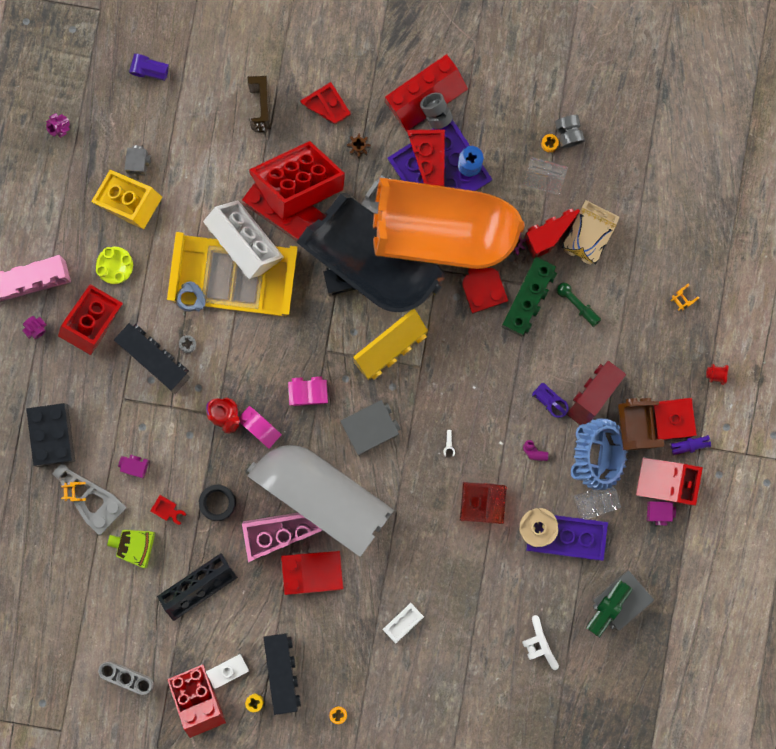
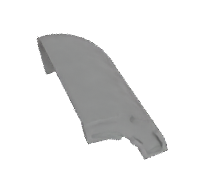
[247,445,394,557]

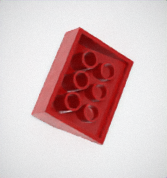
[249,141,345,219]

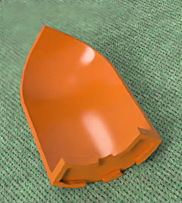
[373,178,524,269]

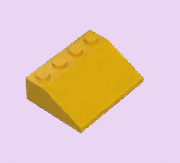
[353,309,428,380]

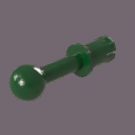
[557,282,601,327]

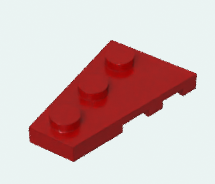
[407,130,445,187]

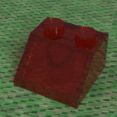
[460,482,507,524]

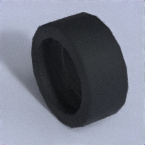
[199,484,236,521]

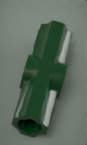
[586,580,633,638]

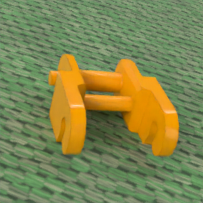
[670,284,699,311]
[61,482,86,502]

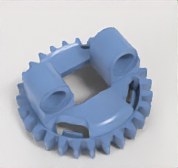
[571,418,628,490]

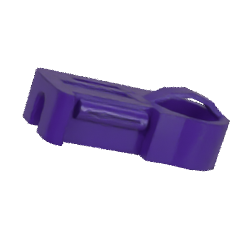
[532,383,569,418]

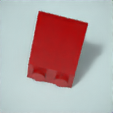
[58,284,123,355]
[281,551,343,595]

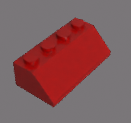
[385,54,468,132]
[242,183,327,241]

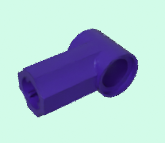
[129,54,169,81]

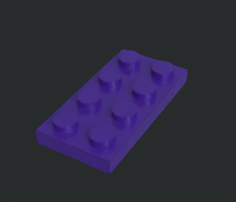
[526,515,608,561]

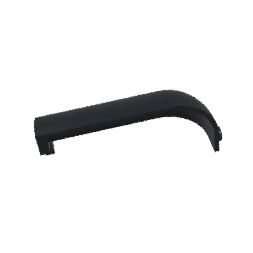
[296,193,445,312]

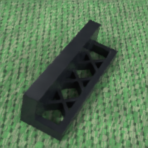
[157,553,238,621]

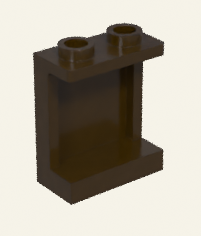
[247,76,271,133]

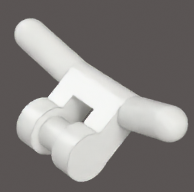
[522,615,559,670]

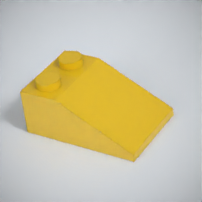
[91,170,162,229]

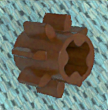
[347,133,371,158]

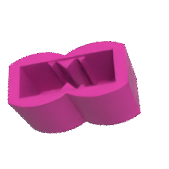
[288,377,328,406]

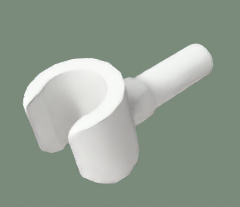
[443,430,455,456]

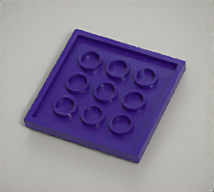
[387,119,493,191]

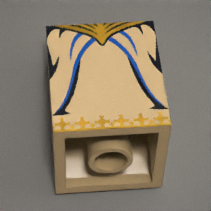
[562,200,619,265]

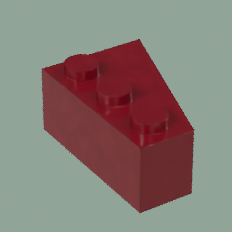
[566,361,626,425]

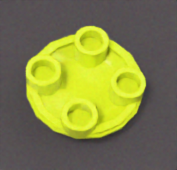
[96,246,133,284]

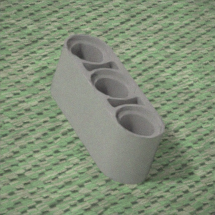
[98,661,154,695]

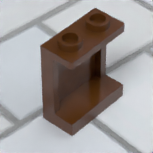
[618,398,664,450]

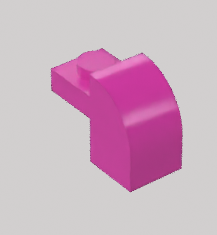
[239,406,282,449]

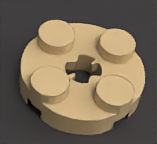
[519,508,558,547]

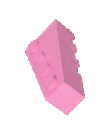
[0,255,71,302]
[242,513,322,562]

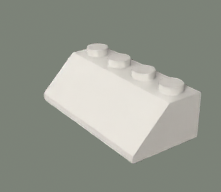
[203,200,284,279]

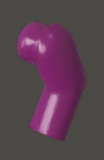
[523,440,548,461]

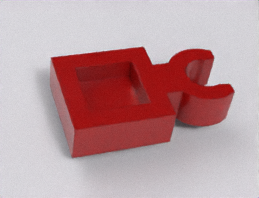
[150,495,187,525]

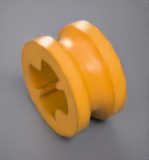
[541,134,559,153]
[329,706,347,724]

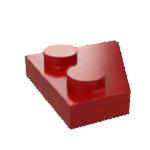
[300,82,351,125]

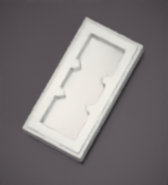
[383,603,424,643]
[206,654,249,689]

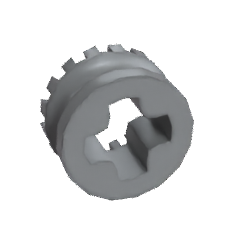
[179,335,196,353]

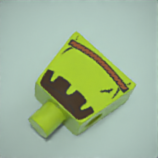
[107,530,156,568]

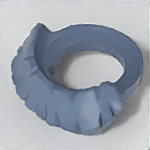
[176,281,206,312]

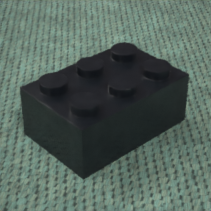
[26,403,75,467]

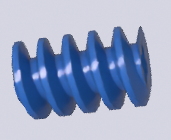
[458,146,484,177]

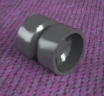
[420,93,453,129]
[555,115,585,148]

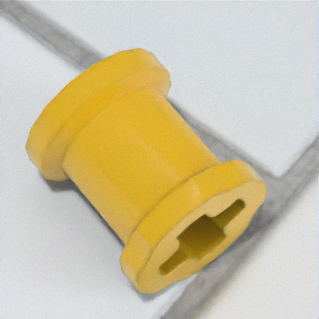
[245,693,264,712]

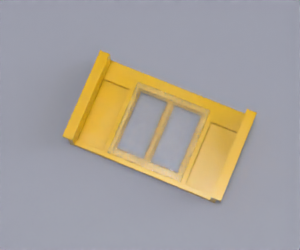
[167,232,298,317]

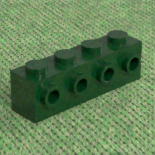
[501,257,557,337]

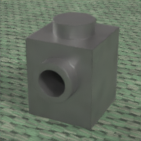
[125,145,151,175]

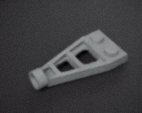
[52,463,127,536]

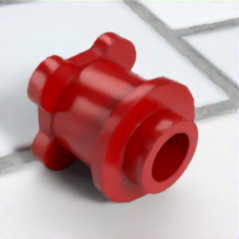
[706,364,729,385]

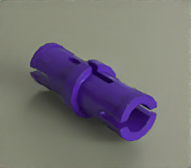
[670,435,711,456]

